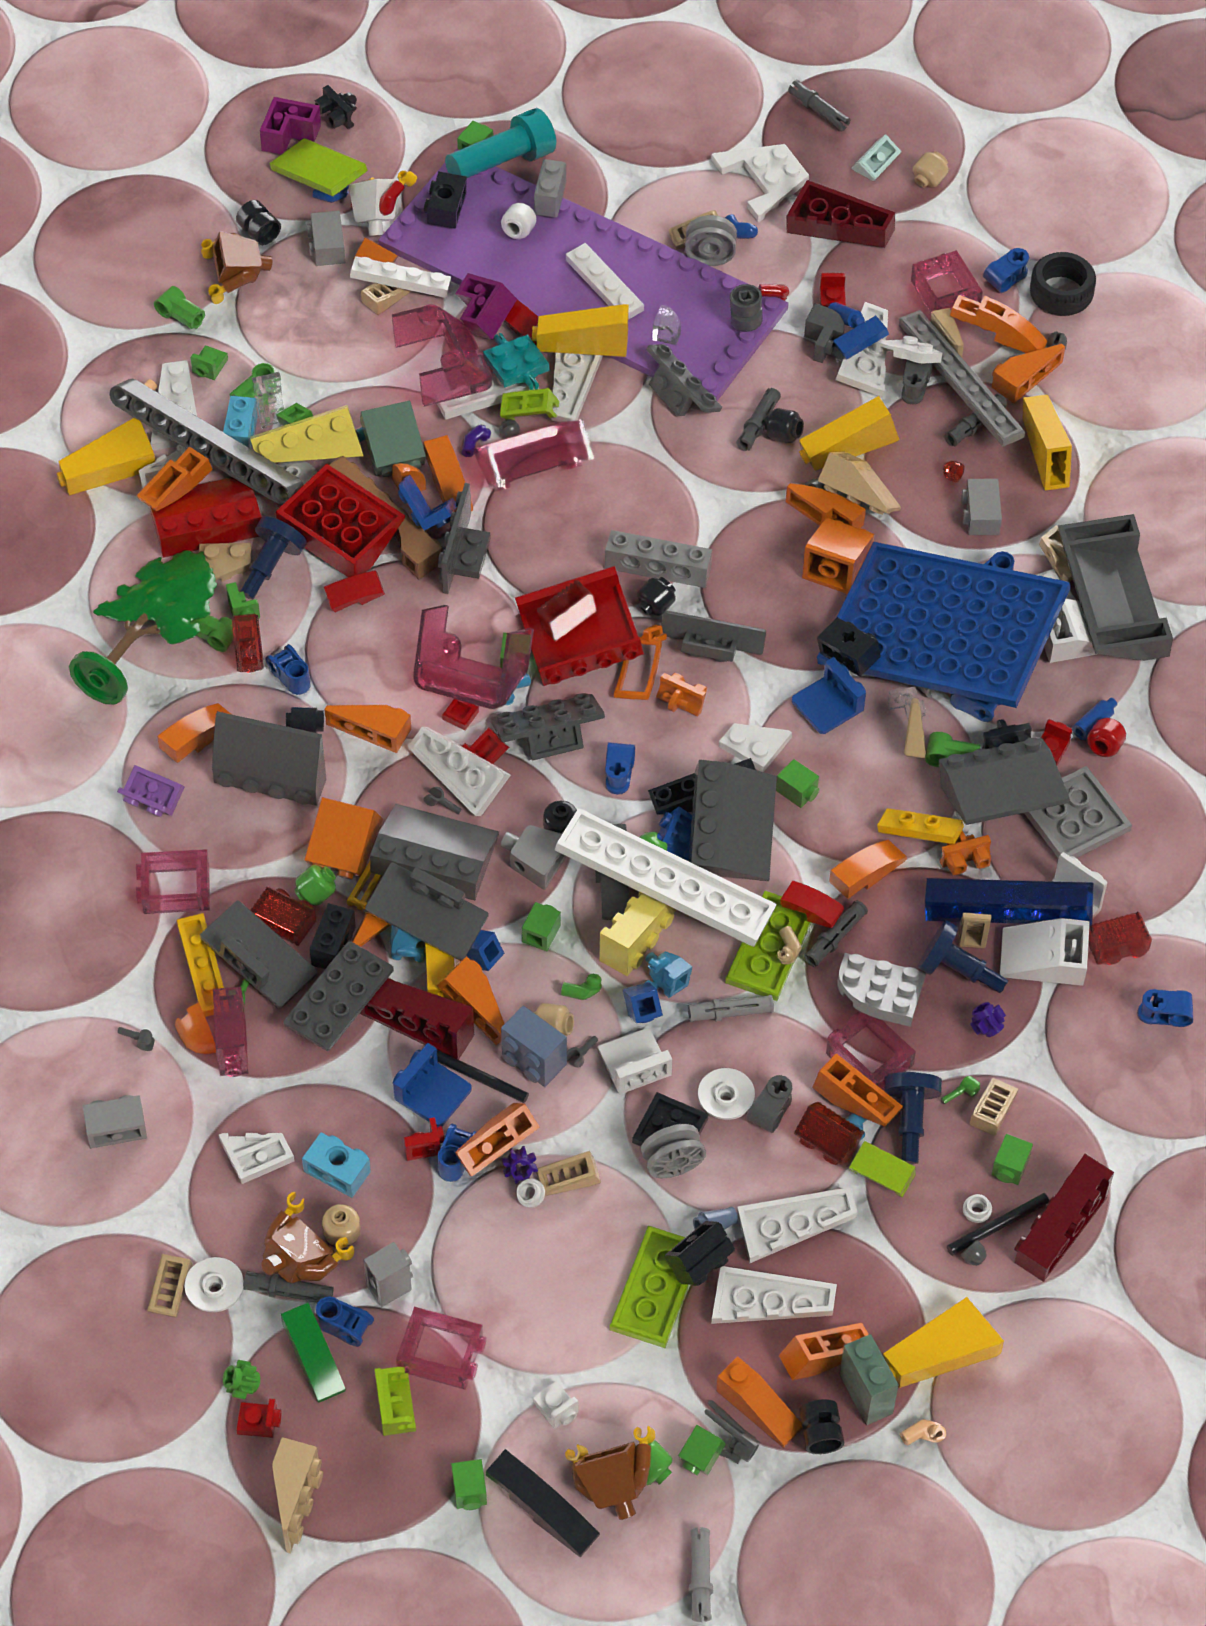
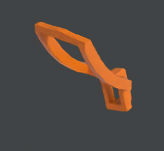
[614,625,667,700]

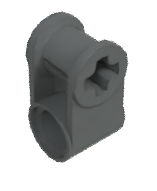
[902,360,933,404]
[747,1075,793,1133]

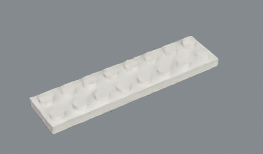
[555,808,777,947]

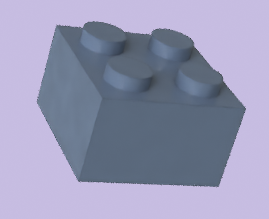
[501,1005,567,1087]

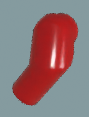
[759,284,789,301]

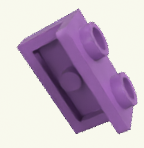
[117,765,185,817]

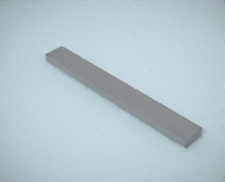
[899,310,1025,447]

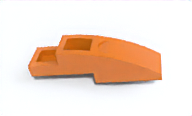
[950,295,1048,353]

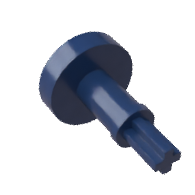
[240,516,307,600]
[918,920,1008,993]
[884,1072,942,1165]

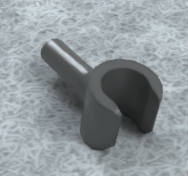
[424,787,462,815]
[118,1027,155,1051]
[567,1036,598,1068]

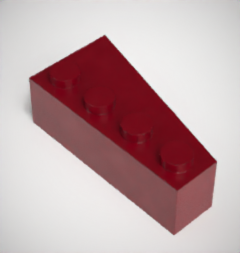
[786,180,896,248]
[360,978,475,1060]
[1014,1154,1114,1282]

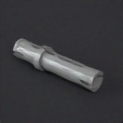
[688,995,774,1022]
[689,1527,713,1622]

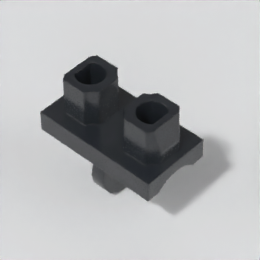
[314,85,357,129]
[982,719,1032,749]

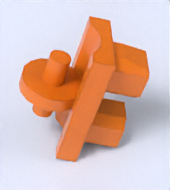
[656,673,707,716]
[940,830,991,876]

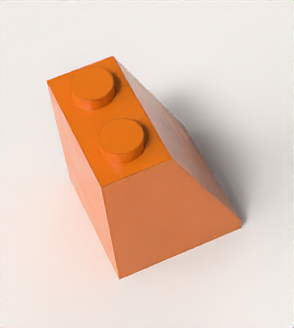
[802,517,874,594]
[305,797,383,880]

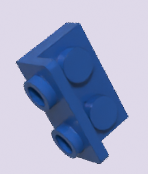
[657,807,692,861]

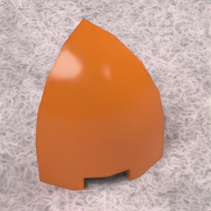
[353,237,398,263]
[392,463,426,491]
[175,1002,217,1054]

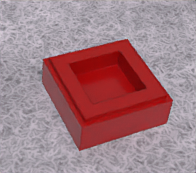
[442,696,479,731]

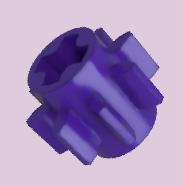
[970,1002,1006,1037]
[501,1146,538,1184]

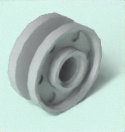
[685,215,737,266]
[641,1124,706,1179]

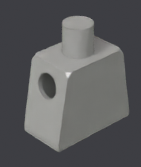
[501,825,567,890]

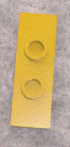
[877,808,964,844]

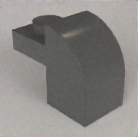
[804,303,844,363]

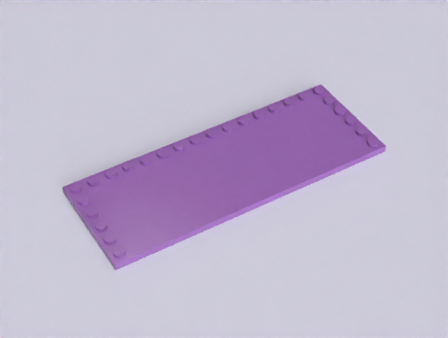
[378,148,789,401]

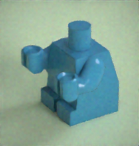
[390,925,425,962]
[645,951,692,998]

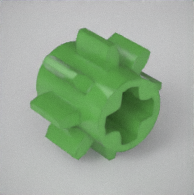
[223,1360,260,1399]

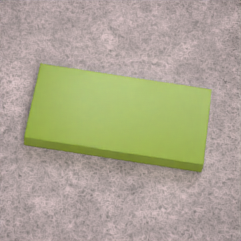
[269,138,368,196]
[725,891,811,1001]
[610,1225,689,1348]

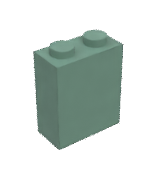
[360,400,426,477]
[839,1334,899,1426]

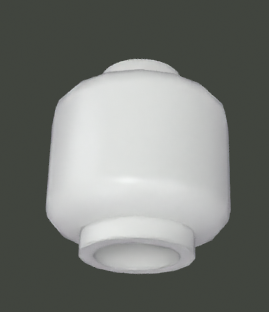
[501,203,537,240]

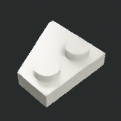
[873,336,942,364]
[719,723,792,772]
[219,1133,295,1184]

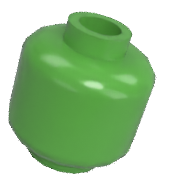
[295,865,336,906]
[646,1440,673,1485]

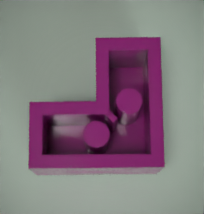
[260,97,321,154]
[455,273,517,340]

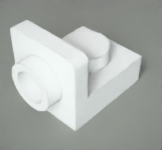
[533,1381,579,1429]

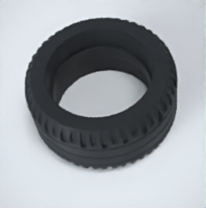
[1030,252,1096,316]

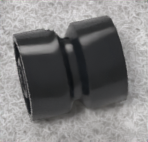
[236,200,281,246]
[799,1399,845,1455]

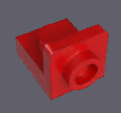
[820,272,846,307]
[1041,719,1072,766]
[404,1117,444,1161]
[237,1398,282,1438]

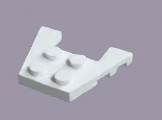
[711,144,809,222]

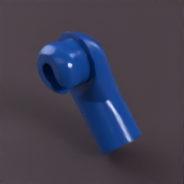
[725,214,758,239]

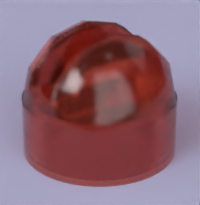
[943,461,965,483]

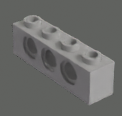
[605,530,712,588]

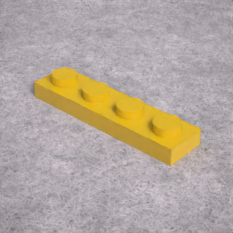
[177,913,230,1017]

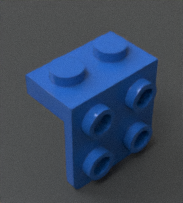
[398,475,457,531]
[792,657,866,734]
[393,1043,472,1127]

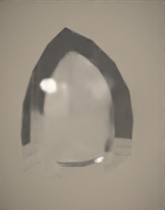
[653,304,681,345]

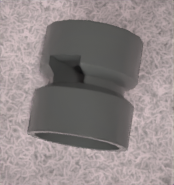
[730,284,763,332]

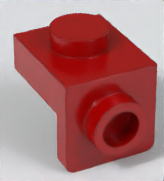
[462,728,509,764]

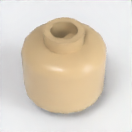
[913,151,949,188]
[533,1003,574,1037]
[322,1204,361,1247]

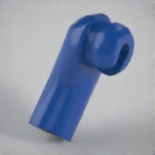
[313,185,349,203]

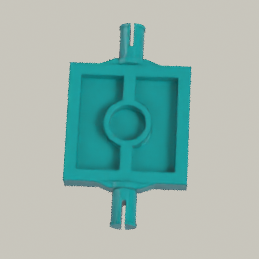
[483,333,550,390]

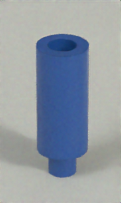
[828,302,865,328]
[1072,698,1117,740]

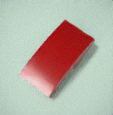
[504,299,539,346]
[324,570,385,613]
[780,880,844,928]

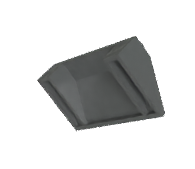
[1058,514,1173,661]

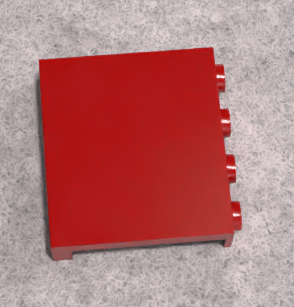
[515,566,644,686]

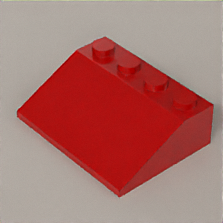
[276,464,405,577]
[149,477,262,558]

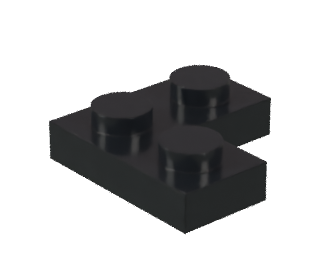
[632,1092,709,1146]

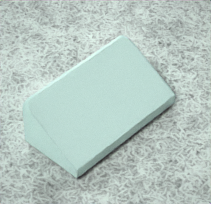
[852,134,902,181]

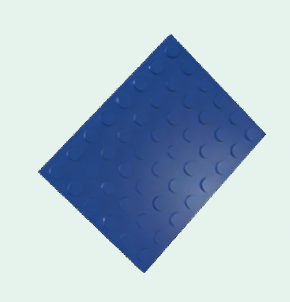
[817,542,1070,708]

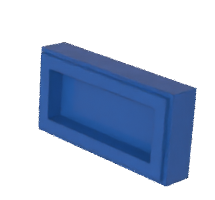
[833,315,889,360]

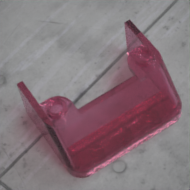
[392,304,492,407]
[473,419,594,491]
[413,605,534,709]

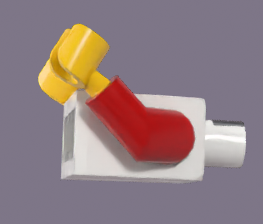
[349,171,417,237]

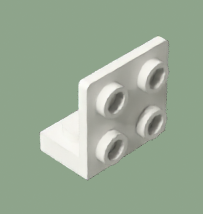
[1037,852,1107,923]
[598,1028,672,1095]

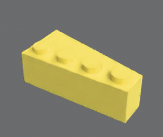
[250,405,364,463]
[599,891,676,977]

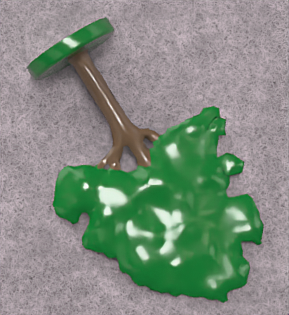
[69,550,217,705]

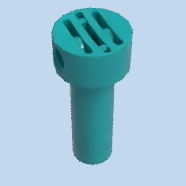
[445,108,557,178]

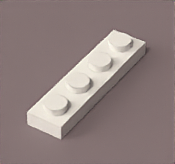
[566,243,644,320]
[350,256,451,298]

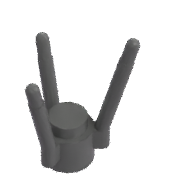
[704,1400,760,1464]

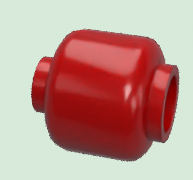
[1087,718,1126,757]

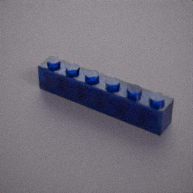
[925,878,1094,926]

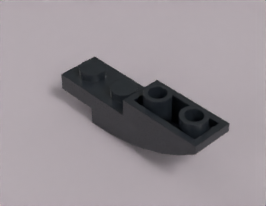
[648,758,756,815]

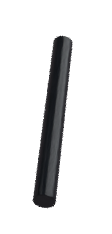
[437,1050,529,1103]
[947,1193,1050,1256]

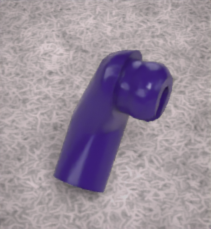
[461,425,491,457]

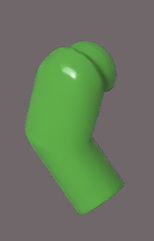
[561,973,602,1000]

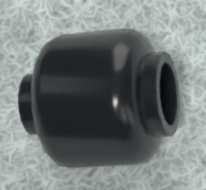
[764,408,804,443]
[637,577,676,616]
[543,800,577,834]

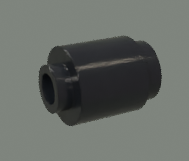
[286,707,324,733]

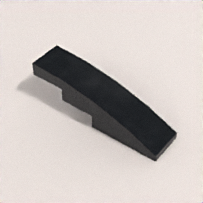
[486,1449,600,1558]

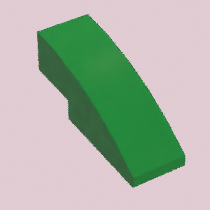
[281,1302,346,1403]

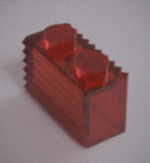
[537,580,597,641]
[232,614,264,673]
[250,886,316,946]
[1088,911,1152,965]
[794,1102,865,1165]

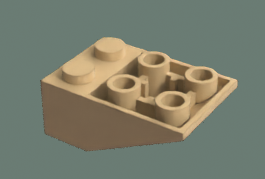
[818,451,901,515]
[272,1437,323,1553]

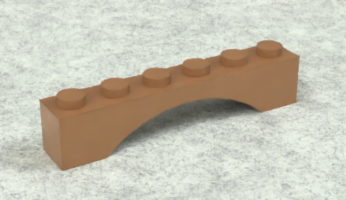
[330,456,443,580]

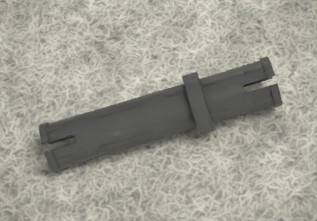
[788,80,851,131]
[736,388,781,451]
[945,394,1007,447]
[804,900,868,967]
[243,1271,334,1302]

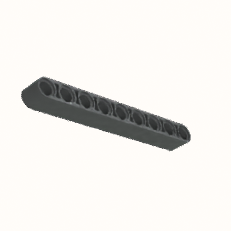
[109,378,303,505]

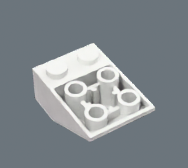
[1044,599,1097,663]
[1000,918,1089,986]

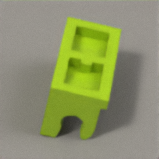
[500,388,560,420]
[849,1141,916,1197]
[375,1367,416,1436]

